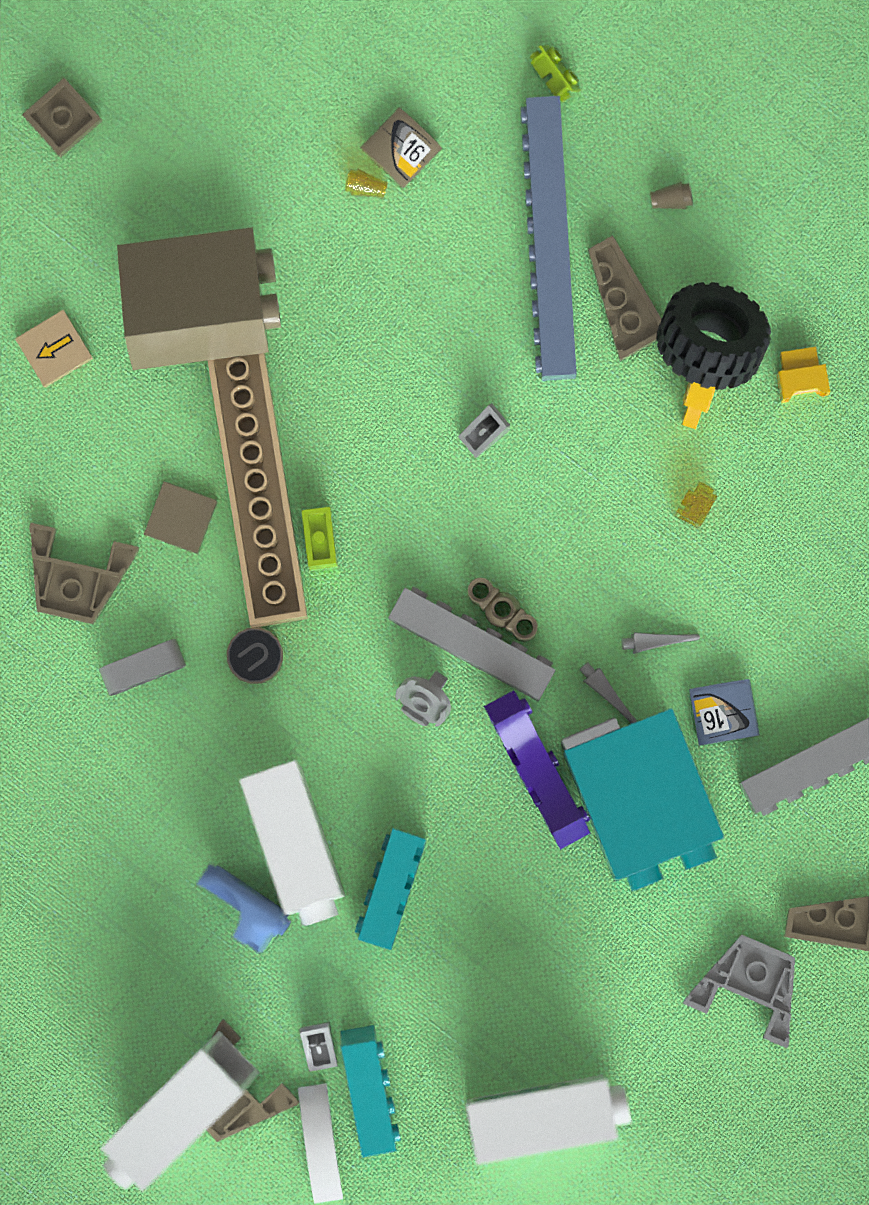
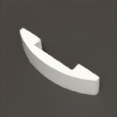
[298,1083,343,1203]

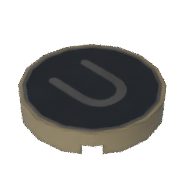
[227,627,283,684]

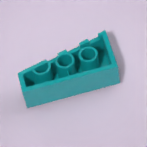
[355,829,427,950]
[340,1025,401,1158]

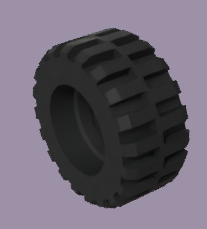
[656,282,771,390]

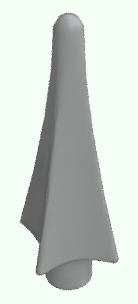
[621,632,700,654]
[579,662,637,724]

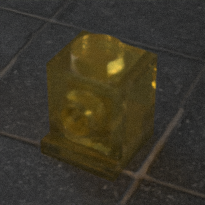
[674,482,717,529]

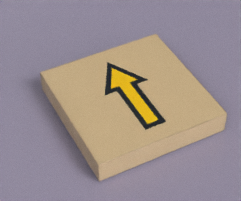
[15,310,93,388]

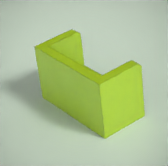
[302,507,338,570]

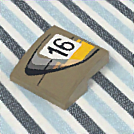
[360,107,442,188]

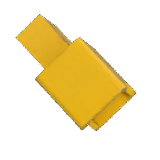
[776,347,830,403]
[682,382,715,429]

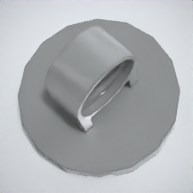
[395,671,451,727]

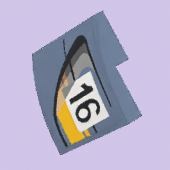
[689,679,760,745]

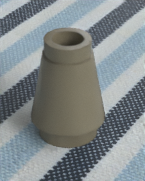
[651,181,693,209]

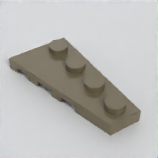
[588,235,661,361]

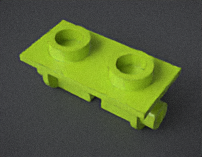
[530,45,581,102]

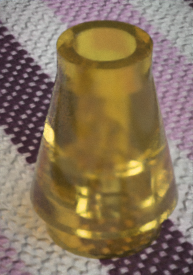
[344,168,388,198]

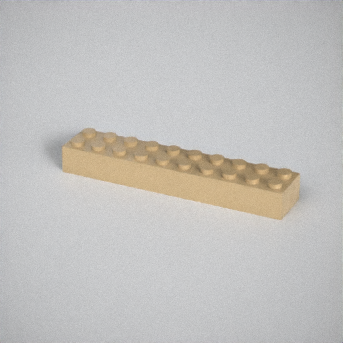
[207,353,308,628]

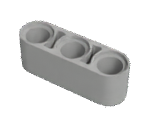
[99,639,186,696]

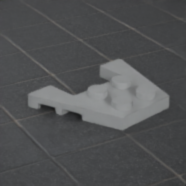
[682,935,795,1048]

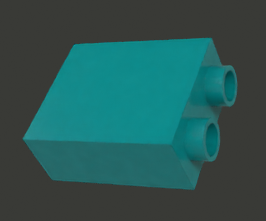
[563,708,725,892]

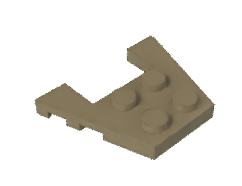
[29,523,139,625]
[206,1019,300,1142]

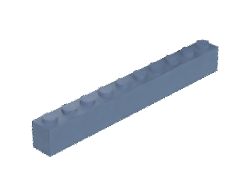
[521,96,576,381]

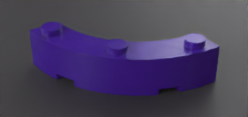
[484,690,590,850]

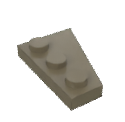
[784,896,869,951]

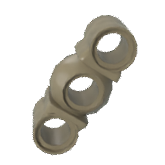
[468,578,538,642]

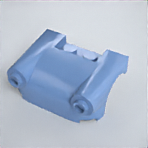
[197,864,291,953]

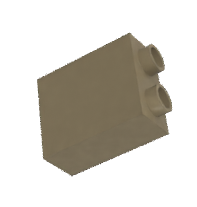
[117,227,281,370]

